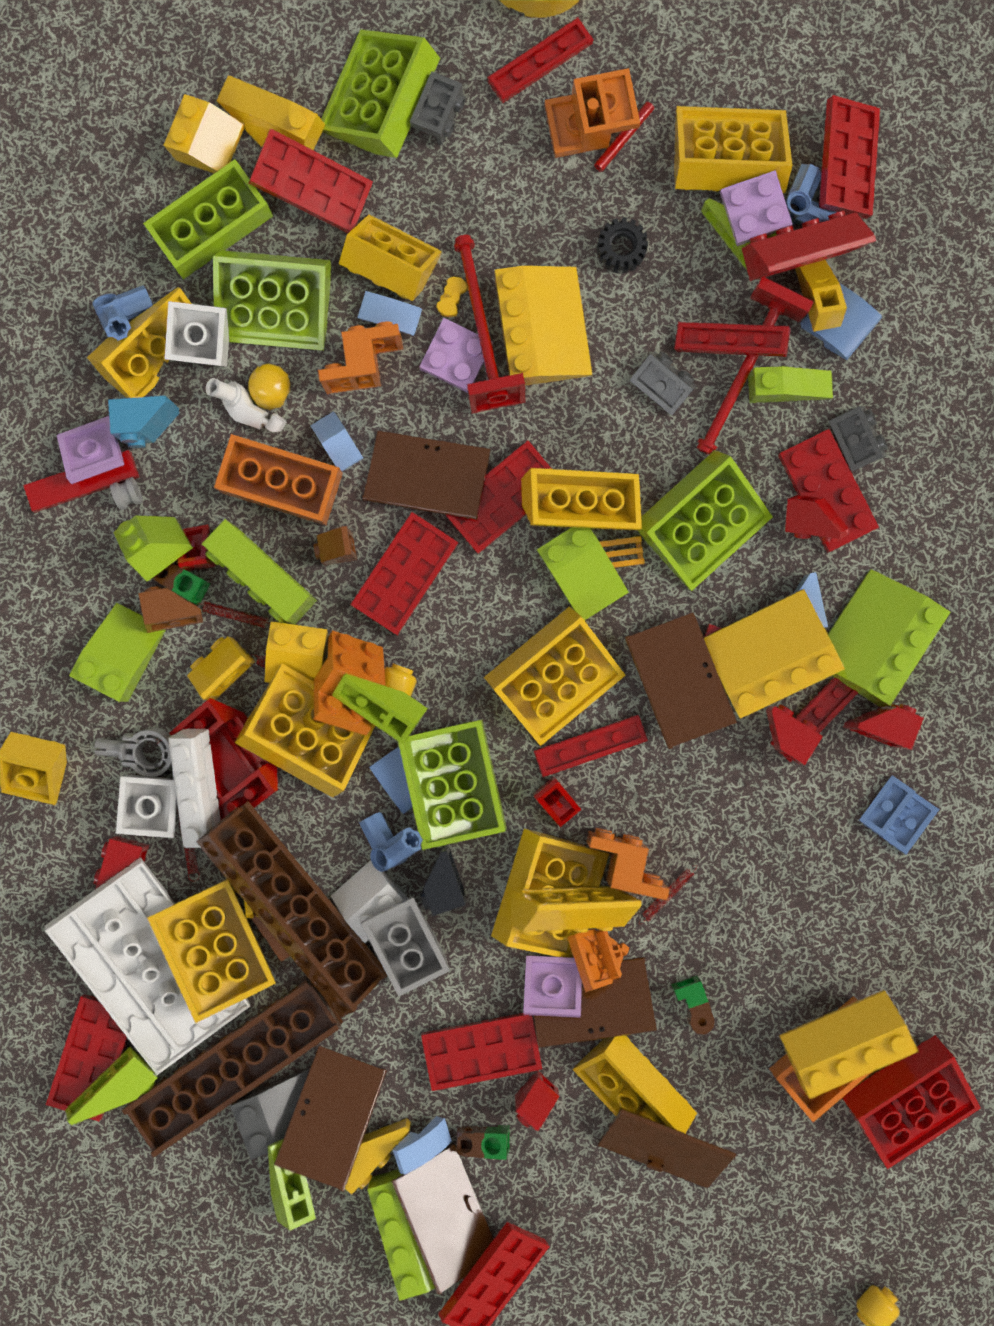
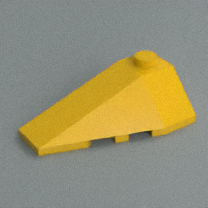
[217,75,325,150]
[87,287,192,398]

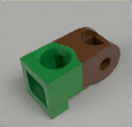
[152,564,211,605]
[671,975,715,1035]
[457,1125,510,1160]

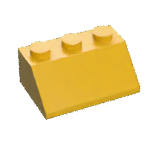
[339,215,442,301]

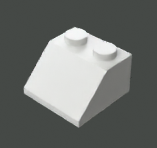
[165,301,229,367]
[116,775,177,838]
[331,860,408,943]

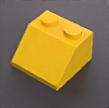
[164,94,245,173]
[264,621,329,683]
[187,636,256,700]
[0,732,67,805]

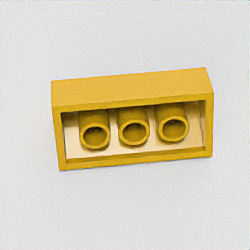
[521,468,642,530]
[510,886,642,935]
[779,990,918,1099]
[572,1036,697,1134]

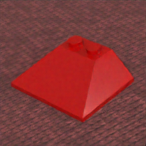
[157,698,278,820]

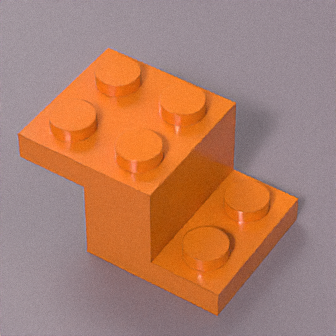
[544,68,640,158]
[318,321,403,394]
[314,630,385,736]
[586,828,670,900]

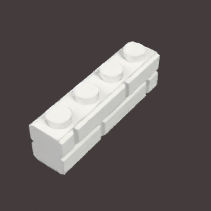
[168,729,221,848]

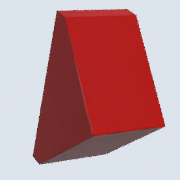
[178,524,216,571]
[533,777,582,827]

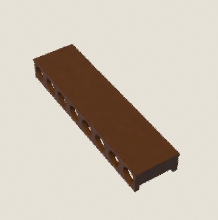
[196,802,388,1018]
[122,978,344,1158]

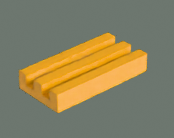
[600,536,645,568]

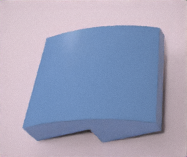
[801,284,882,360]
[369,747,413,814]
[859,775,939,855]

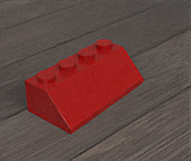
[741,211,876,282]

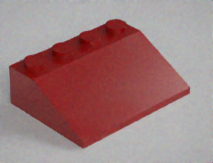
[842,1035,981,1169]

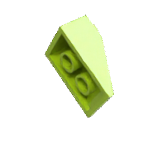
[537,527,629,621]
[69,603,166,702]

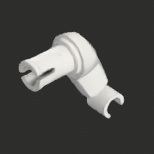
[206,378,286,432]

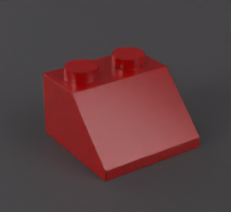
[843,704,924,750]

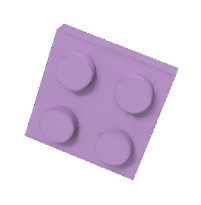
[720,171,792,246]
[419,318,493,393]
[57,416,124,484]
[523,956,582,1018]

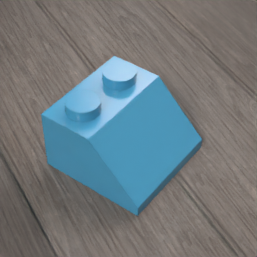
[108,396,179,448]

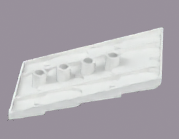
[45,857,250,1075]

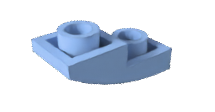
[358,291,422,336]
[393,1116,452,1175]

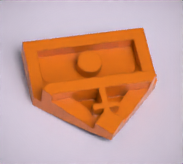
[567,929,629,992]

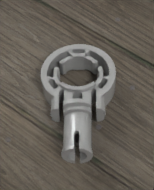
[94,727,172,777]

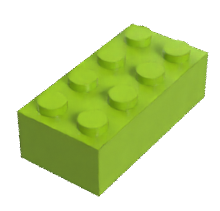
[143,159,273,280]
[202,519,317,625]

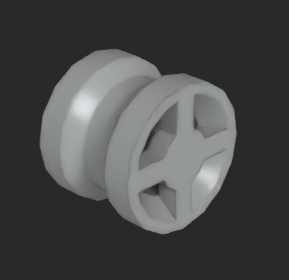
[110,477,143,510]

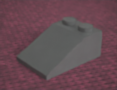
[230,1067,311,1160]

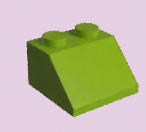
[113,515,192,581]

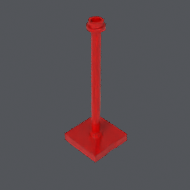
[454,235,525,414]
[696,277,814,455]

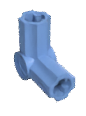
[785,164,837,226]
[92,285,153,340]
[359,812,423,872]

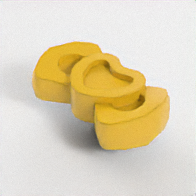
[436,277,468,317]

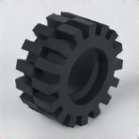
[597,217,648,274]

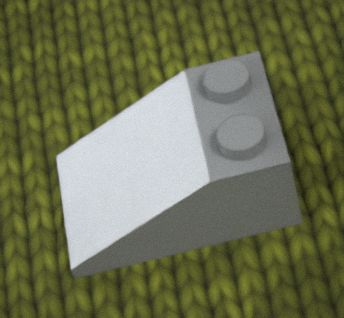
[361,896,450,997]

